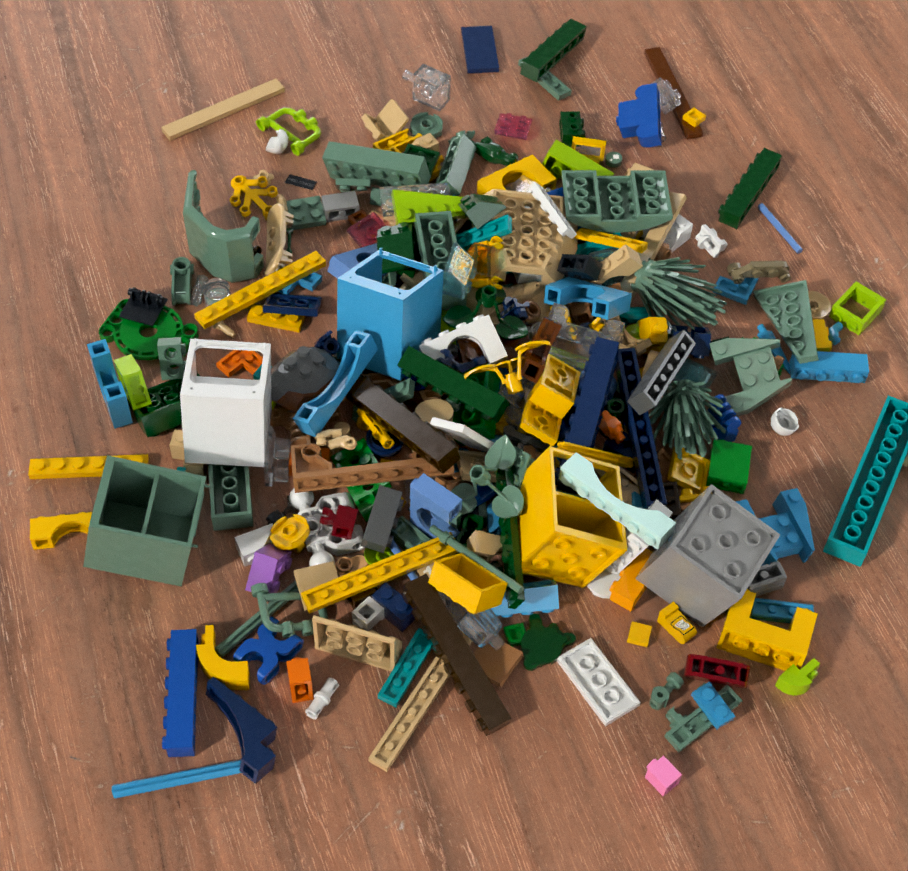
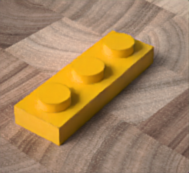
[247,304,305,333]

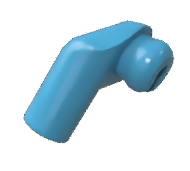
[828,322,843,345]

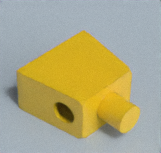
[638,317,668,354]

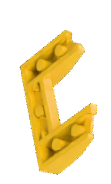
[373,128,444,182]

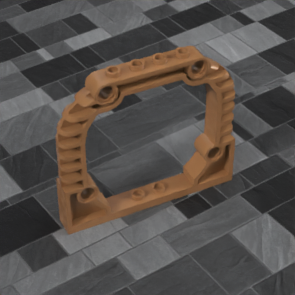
[290,373,454,493]

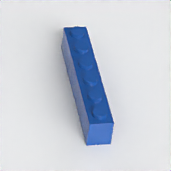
[162,629,199,757]

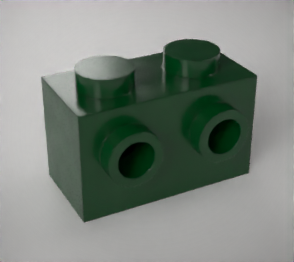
[559,111,585,147]

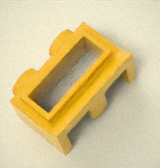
[571,136,606,164]

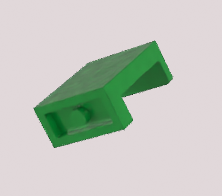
[706,439,752,494]

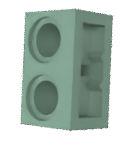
[157,337,186,380]

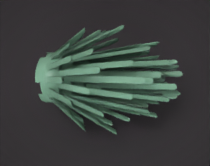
[631,257,727,331]
[649,379,726,460]

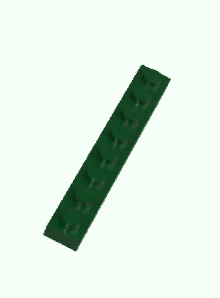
[494,466,525,609]

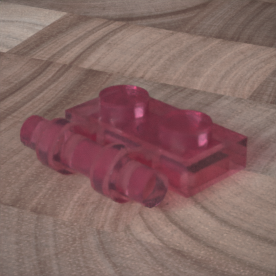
[494,113,532,140]

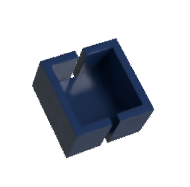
[670,325,711,358]

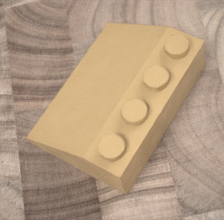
[312,615,403,672]

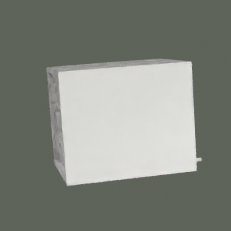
[180,338,272,467]

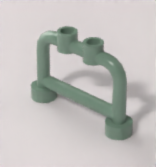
[251,583,328,638]

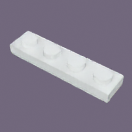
[529,181,577,239]

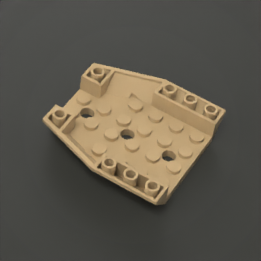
[472,189,578,286]

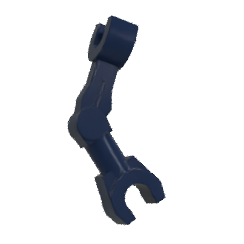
[436,349,486,373]

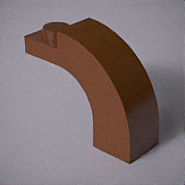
[521,316,562,384]

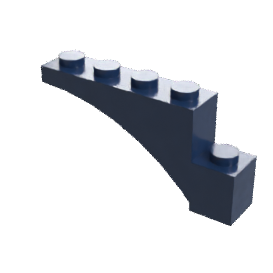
[206,677,277,784]

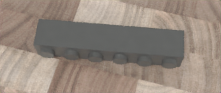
[627,330,696,415]

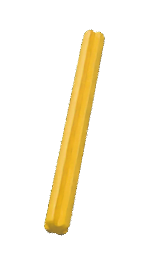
[557,441,634,468]

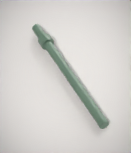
[429,525,524,594]

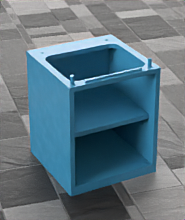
[337,248,444,381]

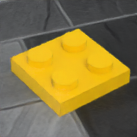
[667,447,710,494]

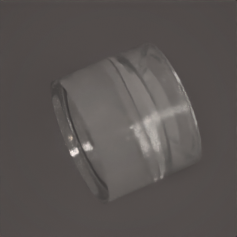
[203,278,231,307]

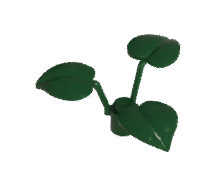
[442,279,528,340]

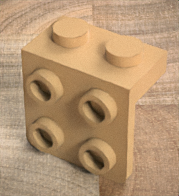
[361,99,409,141]

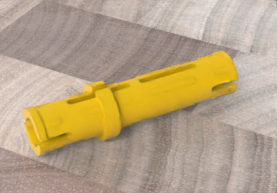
[357,408,394,449]

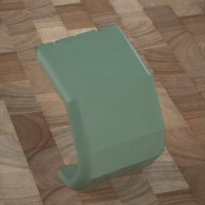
[183,170,264,283]

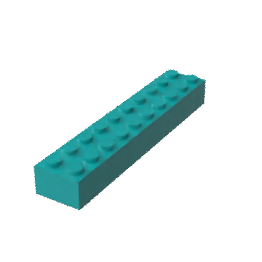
[823,395,908,567]

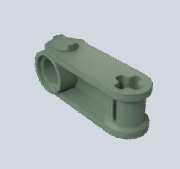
[170,257,194,306]
[390,516,431,551]

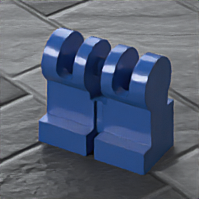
[708,394,742,442]

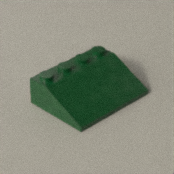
[127,373,200,437]

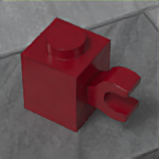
[320,505,358,540]

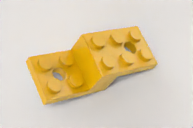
[520,353,581,446]

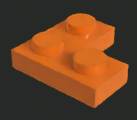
[216,350,263,378]

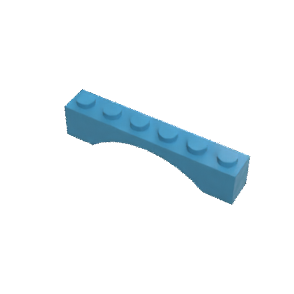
[293,330,378,437]

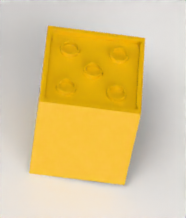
[517,445,627,588]

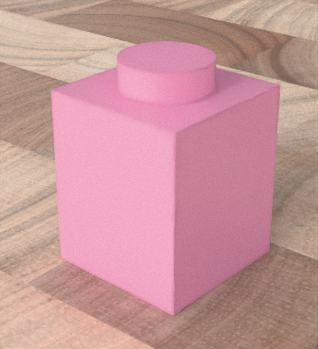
[645,755,682,796]

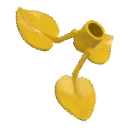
[464,340,551,395]

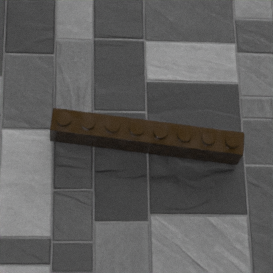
[346,374,461,474]
[402,574,512,736]

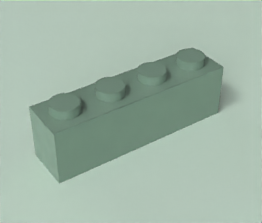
[435,134,477,196]

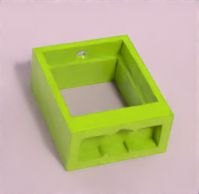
[829,281,887,335]
[113,354,152,410]

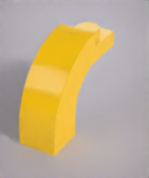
[196,625,250,690]

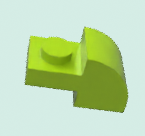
[775,658,820,696]

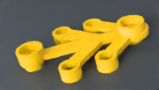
[230,175,278,220]

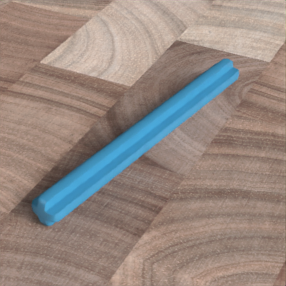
[112,760,241,798]

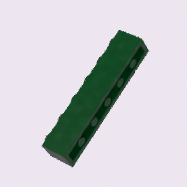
[520,19,587,82]
[718,148,782,229]
[397,346,509,423]

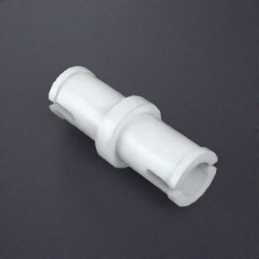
[305,677,339,719]

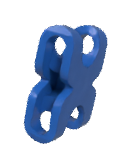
[233,617,303,685]

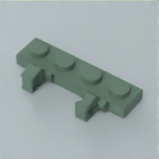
[664,682,742,753]

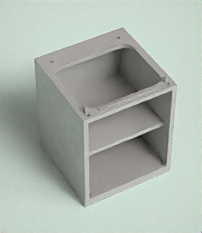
[635,484,780,627]

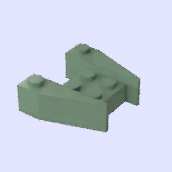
[709,338,792,417]

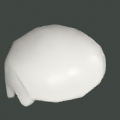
[266,129,288,154]
[771,408,799,436]

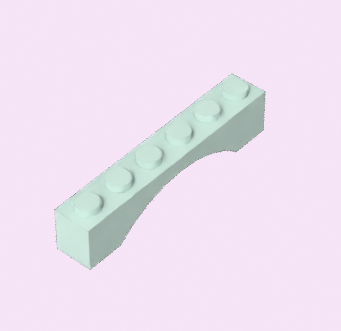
[559,452,676,550]

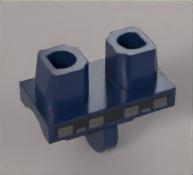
[496,296,530,321]

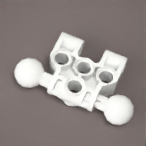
[289,488,365,566]

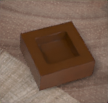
[348,209,372,231]

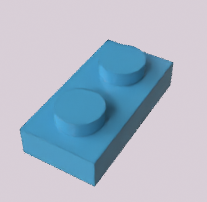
[691,682,735,730]

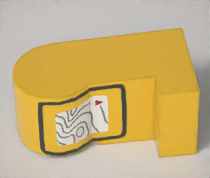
[657,601,697,644]

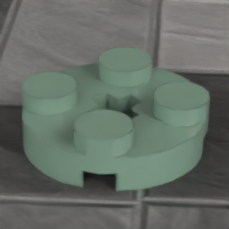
[410,112,443,138]

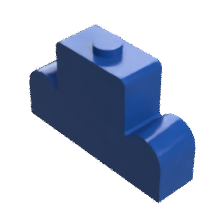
[616,83,662,148]

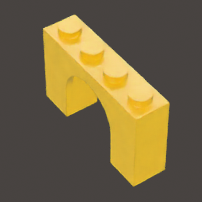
[477,154,557,195]

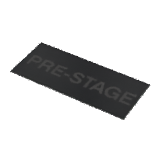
[285,174,317,190]

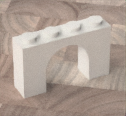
[419,314,508,368]
[606,500,673,574]

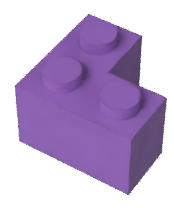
[245,543,292,593]

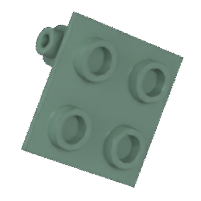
[512,446,535,490]

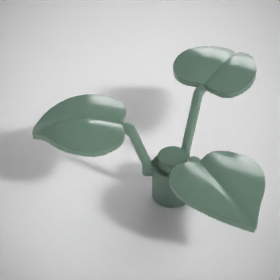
[451,434,524,518]

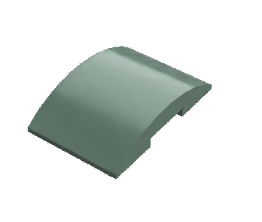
[561,170,673,233]

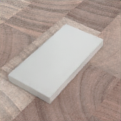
[430,417,494,452]
[557,638,641,726]

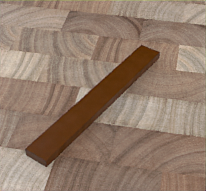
[644,47,703,140]

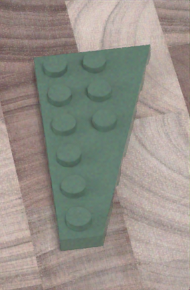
[753,280,819,364]

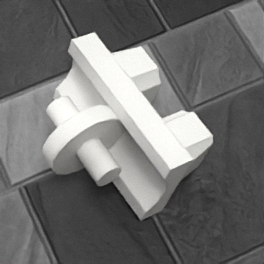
[695,224,728,258]

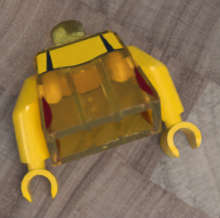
[462,236,503,289]

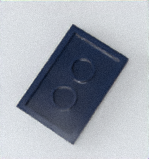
[263,293,322,317]

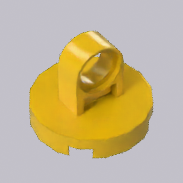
[270,514,310,554]

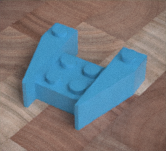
[736,488,815,566]

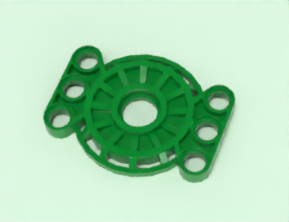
[99,299,199,368]

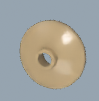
[808,291,831,319]

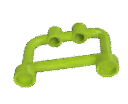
[256,107,321,156]

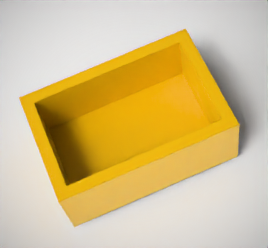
[428,553,508,614]

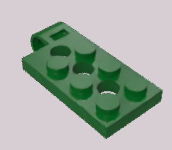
[330,438,392,523]

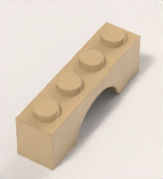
[583,244,643,285]
[467,530,541,578]

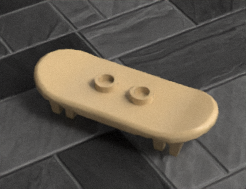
[265,203,294,276]

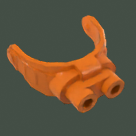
[599,410,625,444]

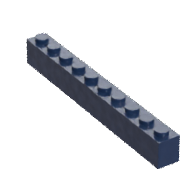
[615,348,667,509]

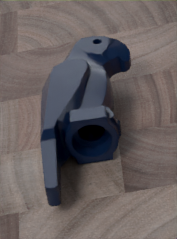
[314,330,340,355]

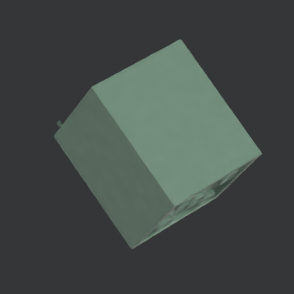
[83,455,211,586]

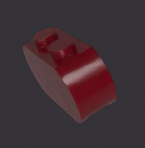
[684,654,751,688]

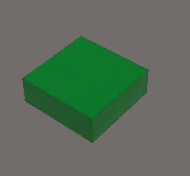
[503,623,526,647]

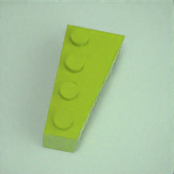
[542,139,615,179]
[391,189,466,226]

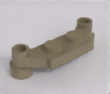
[727,261,791,284]

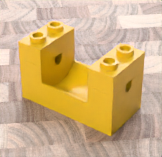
[717,589,818,671]

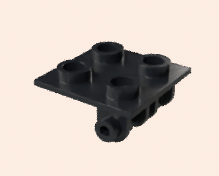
[119,287,168,326]

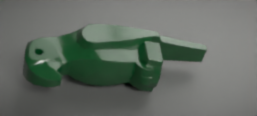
[470,136,518,166]

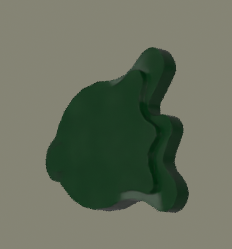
[520,613,576,671]

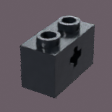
[557,254,603,281]

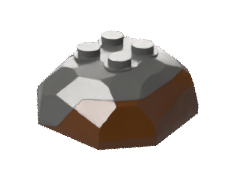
[271,346,340,414]

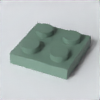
[286,196,326,230]

